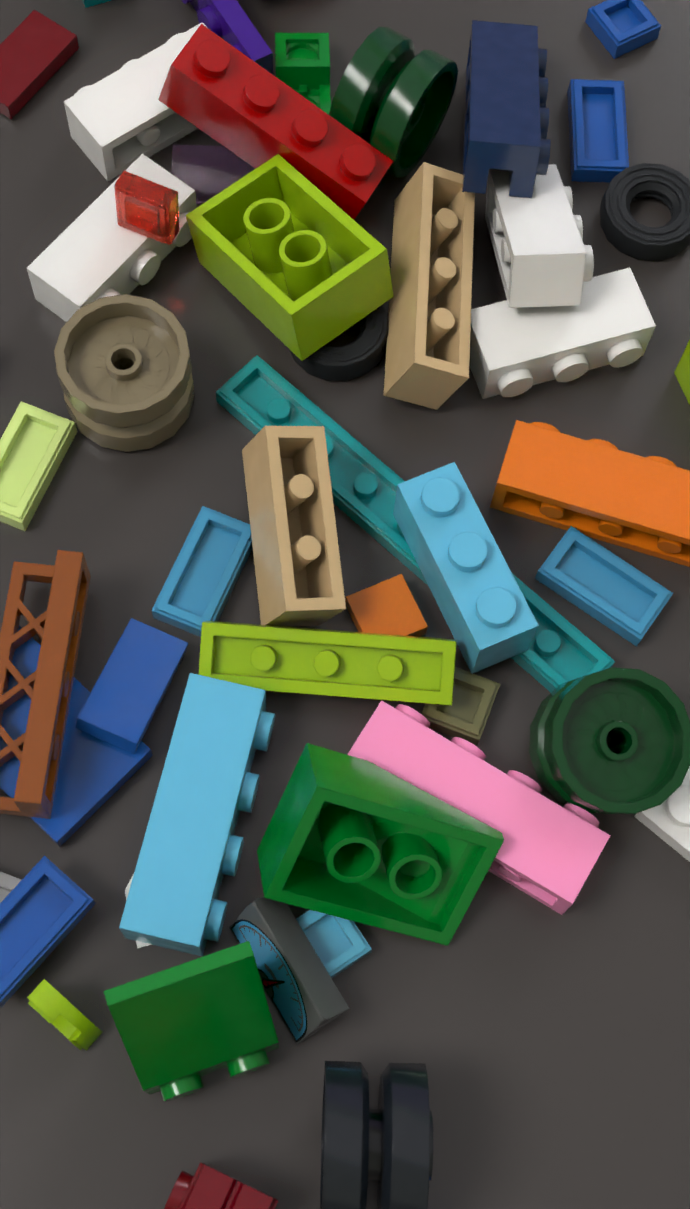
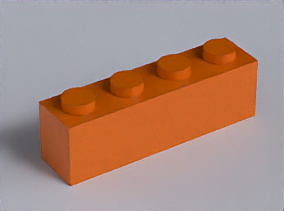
[490,420,690,567]

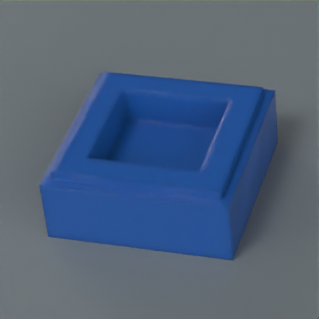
[585,0,661,59]

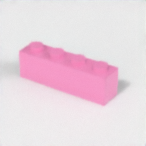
[347,700,611,915]

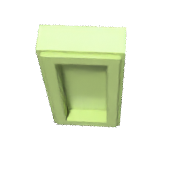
[0,401,78,531]

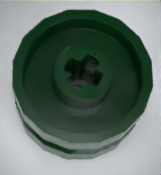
[329,27,458,178]
[529,667,690,814]

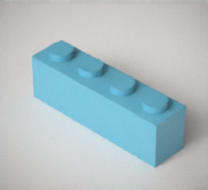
[119,673,275,957]

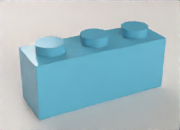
[393,462,539,674]

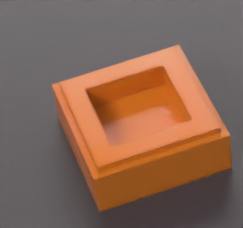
[345,574,428,637]

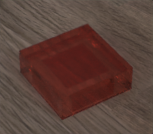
[114,171,179,245]

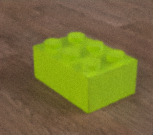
[185,154,394,361]

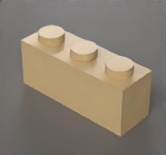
[242,426,346,627]

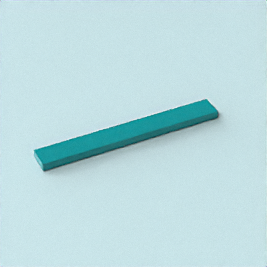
[216,355,615,693]

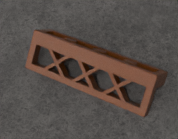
[0,550,91,819]

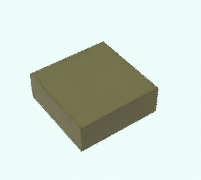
[422,667,500,746]

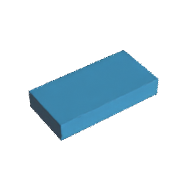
[151,506,253,637]
[535,526,673,647]

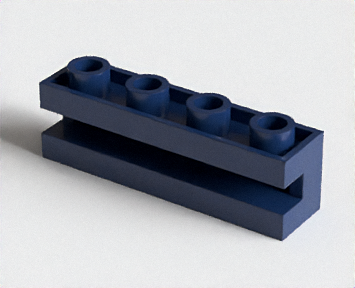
[462,20,551,198]

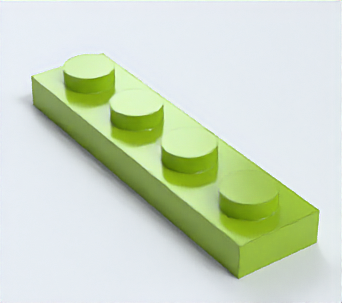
[198,621,457,706]

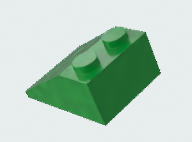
[257,743,504,946]
[104,941,279,1102]

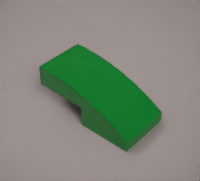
[275,33,331,115]

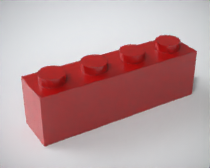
[158,24,393,220]

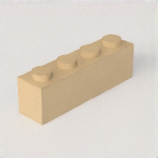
[384,162,475,410]

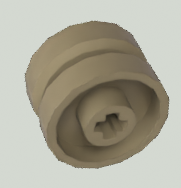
[54,294,195,452]

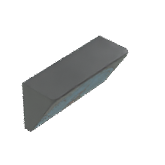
[229,896,350,1044]

